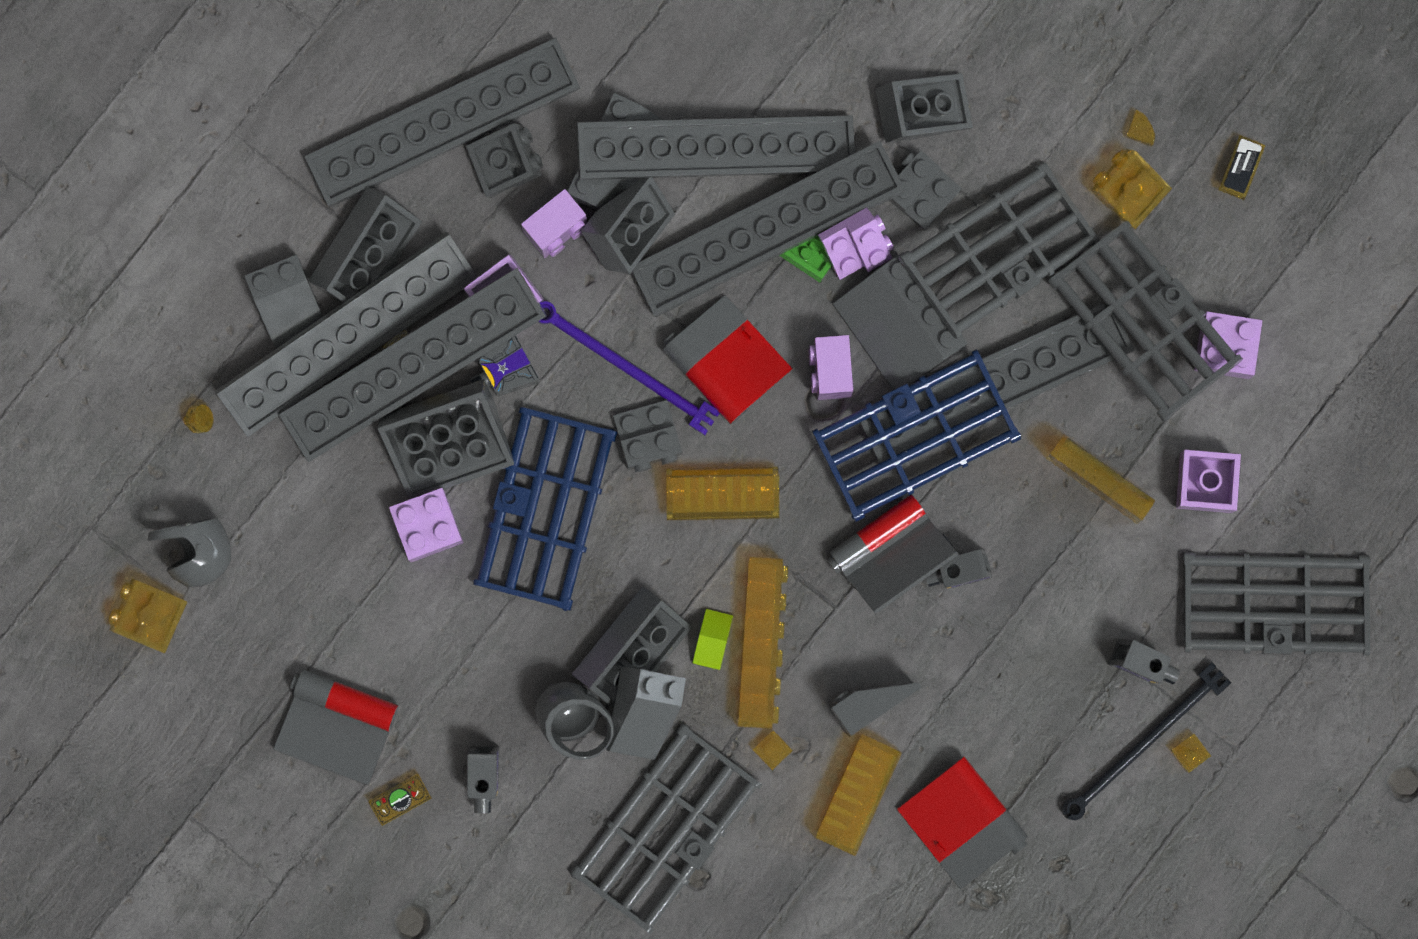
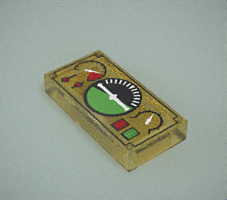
[368,774,432,826]

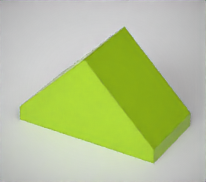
[693,609,733,670]

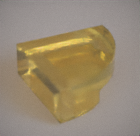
[1126,110,1155,147]

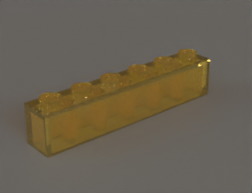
[738,557,788,729]

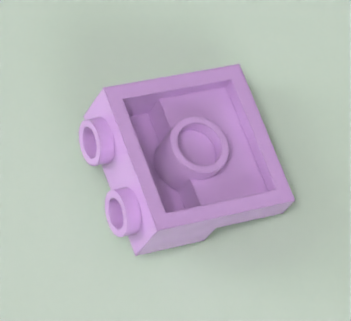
[818,208,894,280]

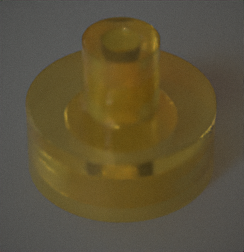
[183,405,213,434]

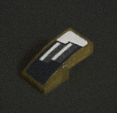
[1218,135,1265,200]

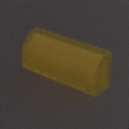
[1046,434,1155,524]
[666,467,779,520]
[815,734,902,856]

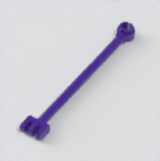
[538,301,720,436]

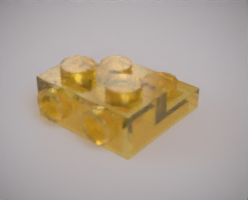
[1091,149,1172,229]
[108,578,187,653]

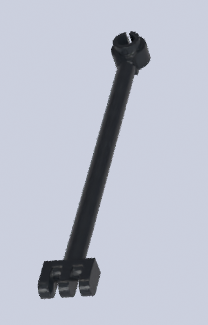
[1062,662,1232,820]

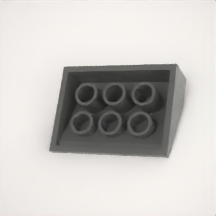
[833,252,968,390]
[378,379,514,500]

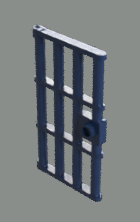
[812,349,1021,522]
[473,407,617,611]

